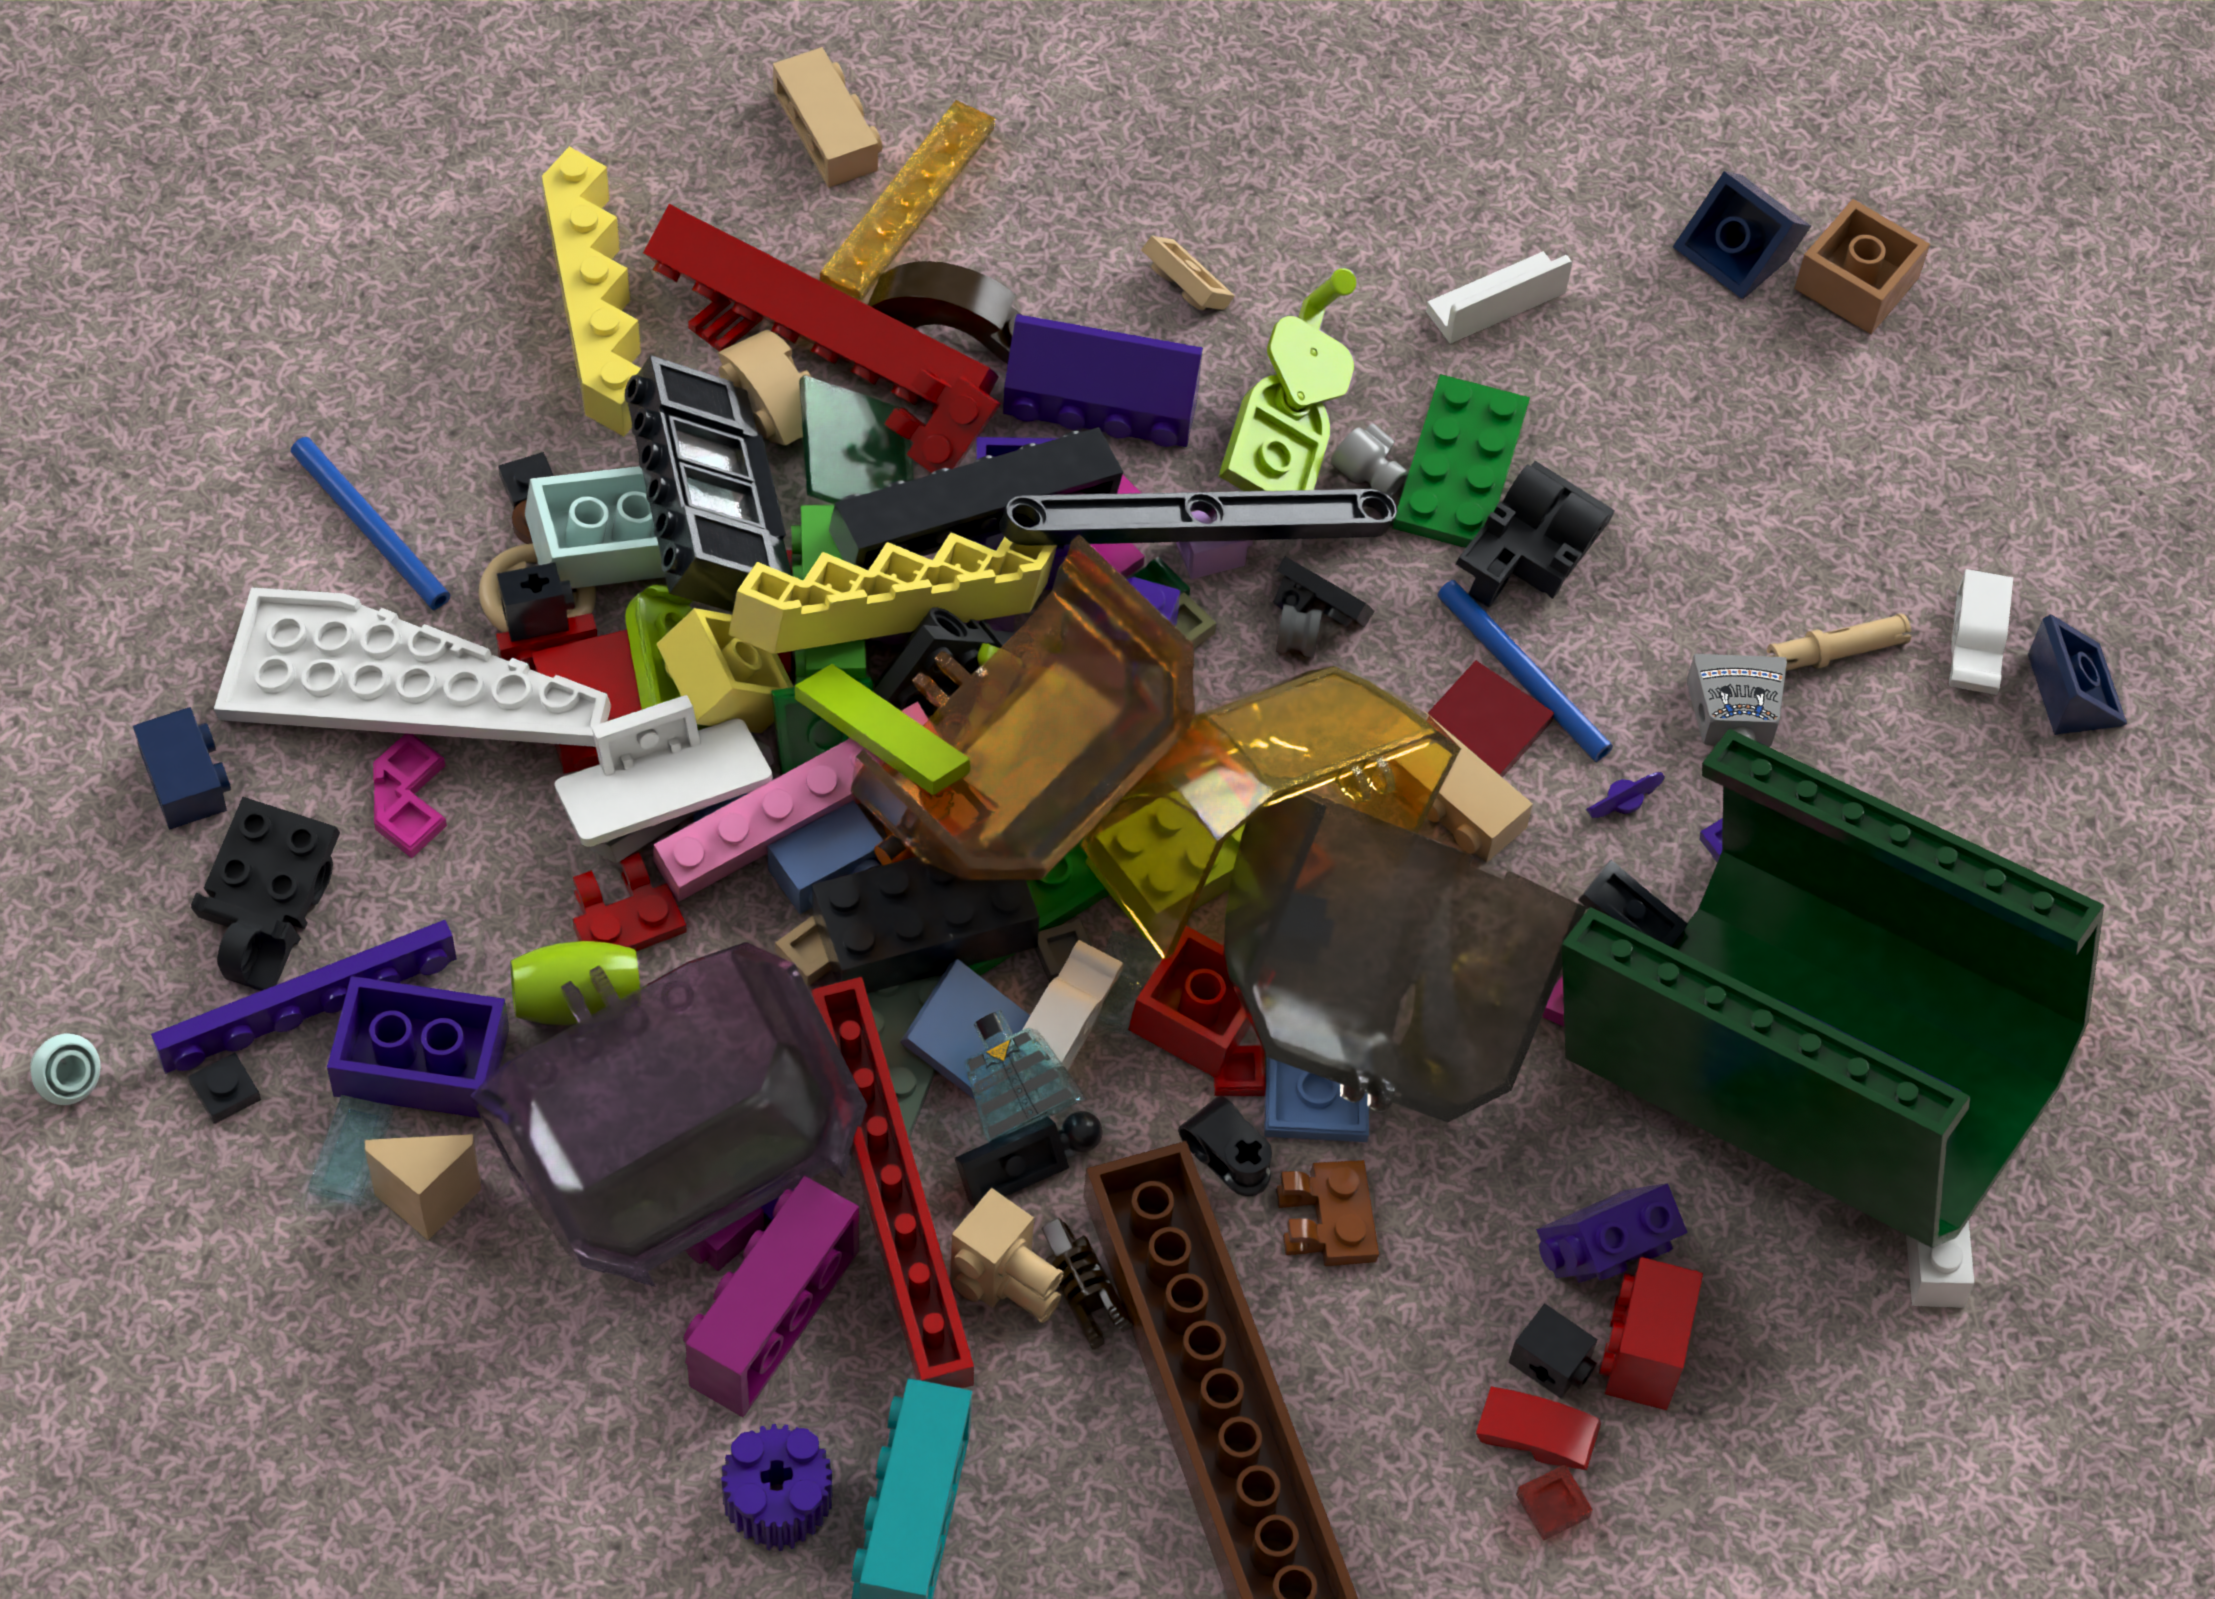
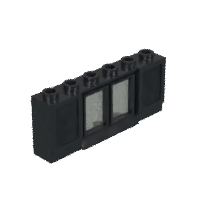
[624,355,792,612]

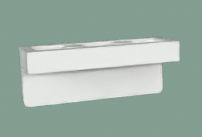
[1426,251,1573,344]

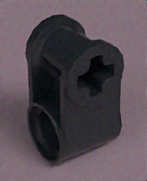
[1178,1096,1272,1196]

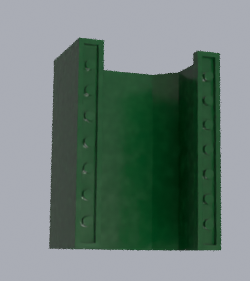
[1562,729,2104,1248]

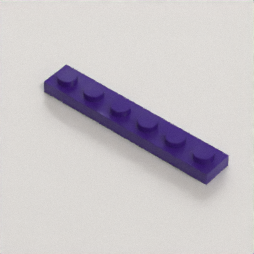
[151,920,457,1074]

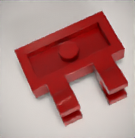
[884,369,1001,473]
[572,852,687,952]

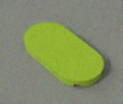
[625,585,711,731]

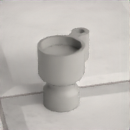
[1331,423,1408,497]

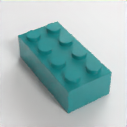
[851,1378,972,1599]

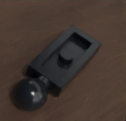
[955,1111,1103,1208]

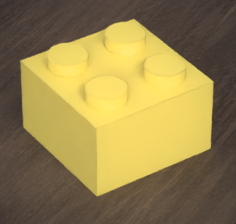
[657,608,793,733]

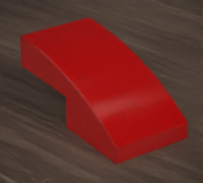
[1476,1386,1601,1470]

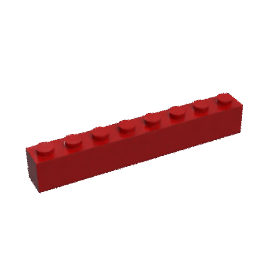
[643,204,999,415]
[811,977,974,1389]

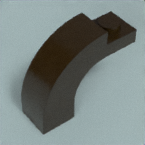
[867,261,1022,365]

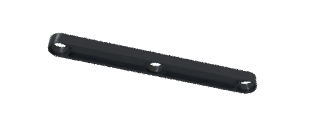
[999,489,1397,546]

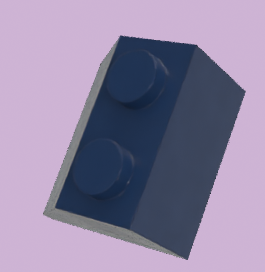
[1672,171,1811,299]

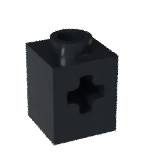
[497,562,575,642]
[1508,1303,1598,1399]

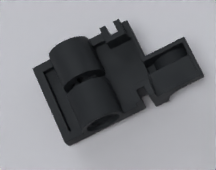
[1455,461,1615,607]
[873,607,1034,726]
[191,797,340,991]

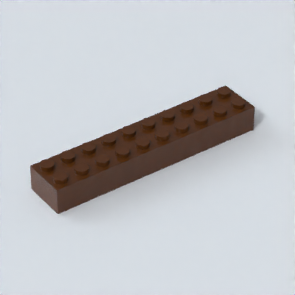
[1083,1141,1358,1599]

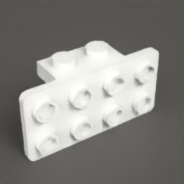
[555,695,773,847]

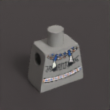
[1687,654,1787,747]

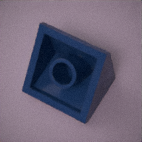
[2028,614,2127,735]

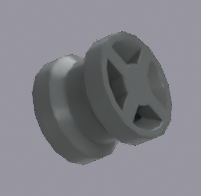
[1276,604,1322,659]

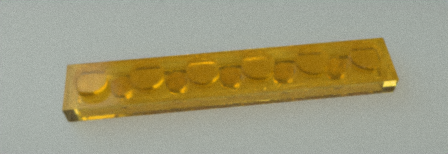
[820,100,995,301]

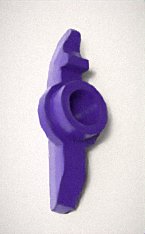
[1585,772,1665,818]

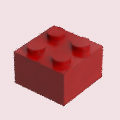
[1128,925,1274,1078]
[1599,1257,1703,1411]

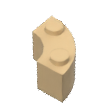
[717,330,834,445]

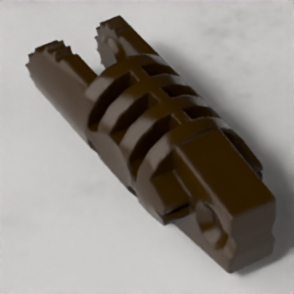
[1042,1218,1133,1350]

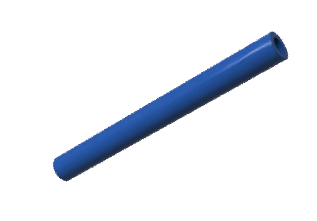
[291,437,451,610]
[1437,580,1613,762]

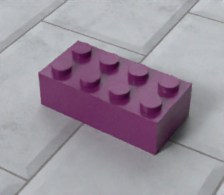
[683,1175,859,1418]

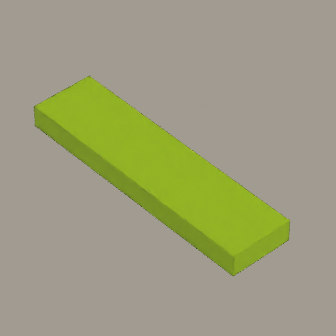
[795,664,970,795]

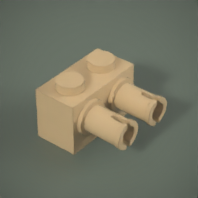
[951,1188,1064,1323]

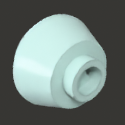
[30,1034,101,1105]

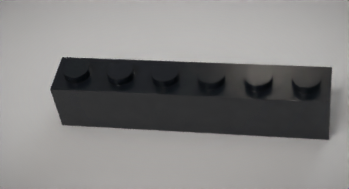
[829,427,1124,570]

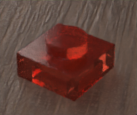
[1516,1464,1593,1541]

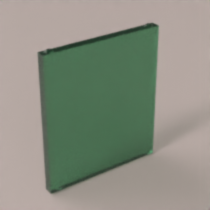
[799,375,914,504]

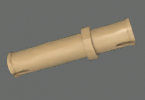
[1767,613,1911,671]

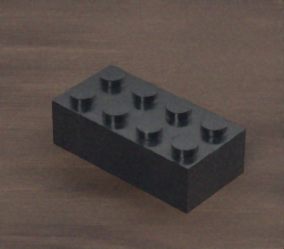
[812,832,1040,994]

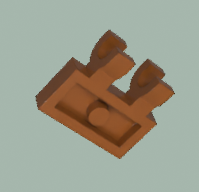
[1276,1160,1379,1266]

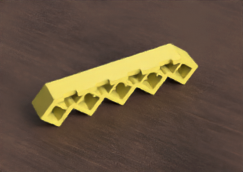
[542,146,641,437]
[728,533,1057,654]

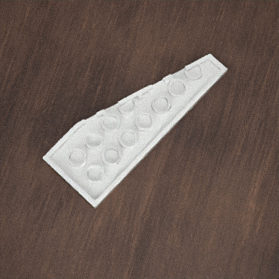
[214,588,611,747]

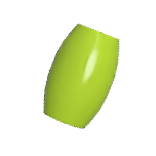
[510,941,640,1025]

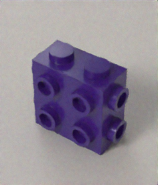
[1536,1183,1688,1283]

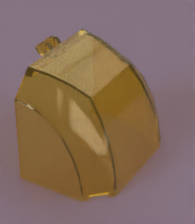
[1081,666,1461,960]

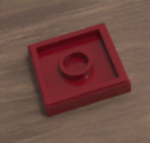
[1428,660,1554,778]

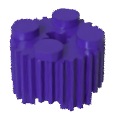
[721,1424,833,1551]

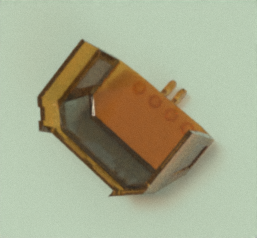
[850,535,1195,880]

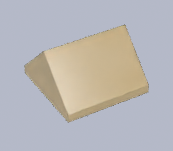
[365,1134,481,1240]

